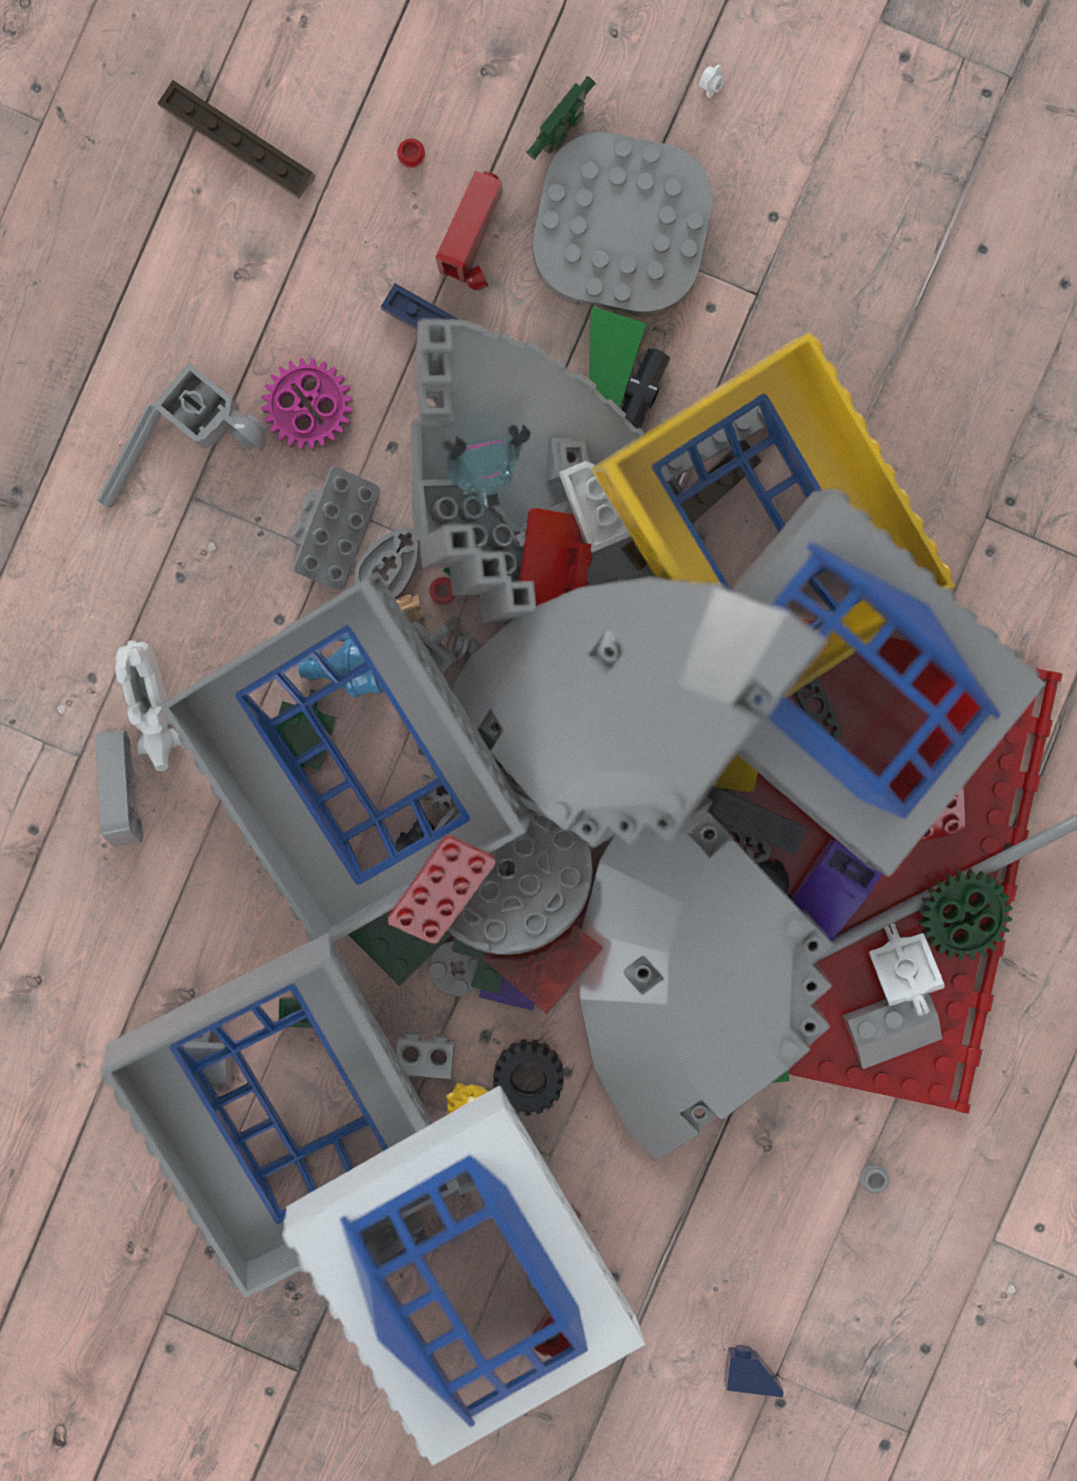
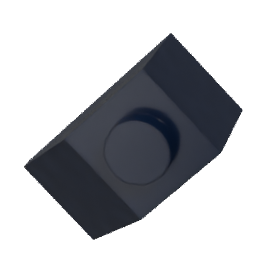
[724,1345,784,1398]

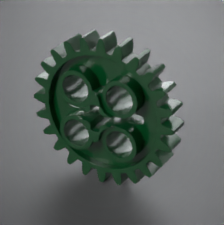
[919,869,1013,961]

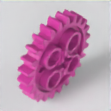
[261,358,353,451]

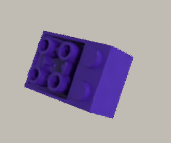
[790,839,883,941]

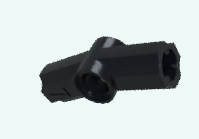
[621,348,670,429]

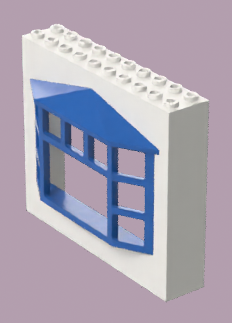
[283,1086,645,1466]

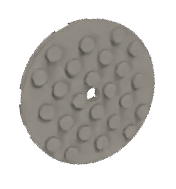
[434,806,593,954]

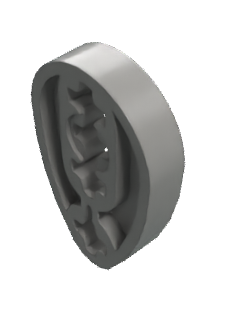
[355,528,419,599]

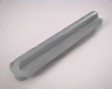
[97,405,161,507]

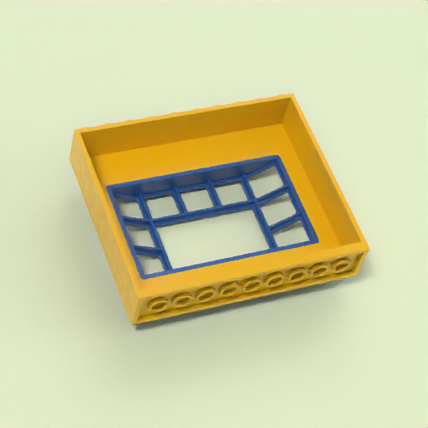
[590,332,955,698]

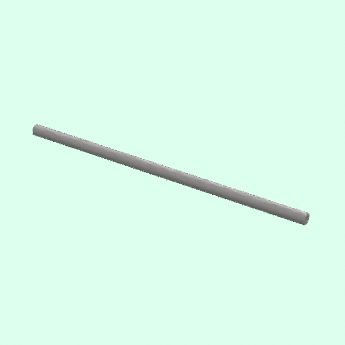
[816,814,1077,962]

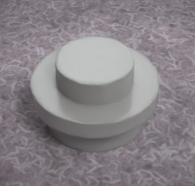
[860,1164,889,1193]

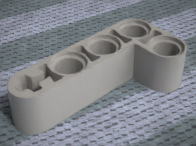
[95,730,143,846]

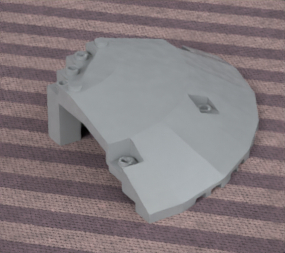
[411,319,703,623]
[451,577,828,847]
[580,810,833,1160]

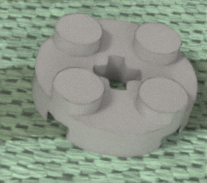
[429,939,479,997]

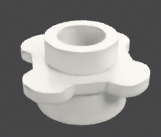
[699,64,725,98]

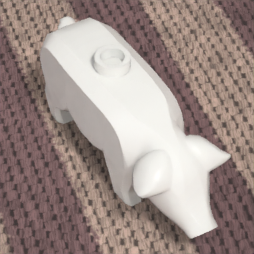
[115,640,181,771]

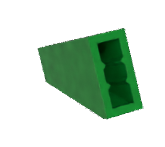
[589,306,646,408]

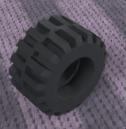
[493,1039,564,1116]

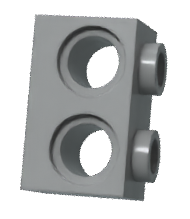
[396,1032,455,1079]

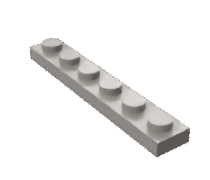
[661,406,766,482]

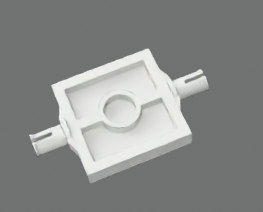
[869,923,945,1016]

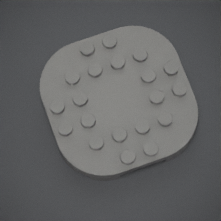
[533,132,713,317]

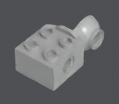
[153,363,267,451]

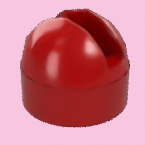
[466,265,489,290]

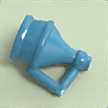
[299,635,384,698]

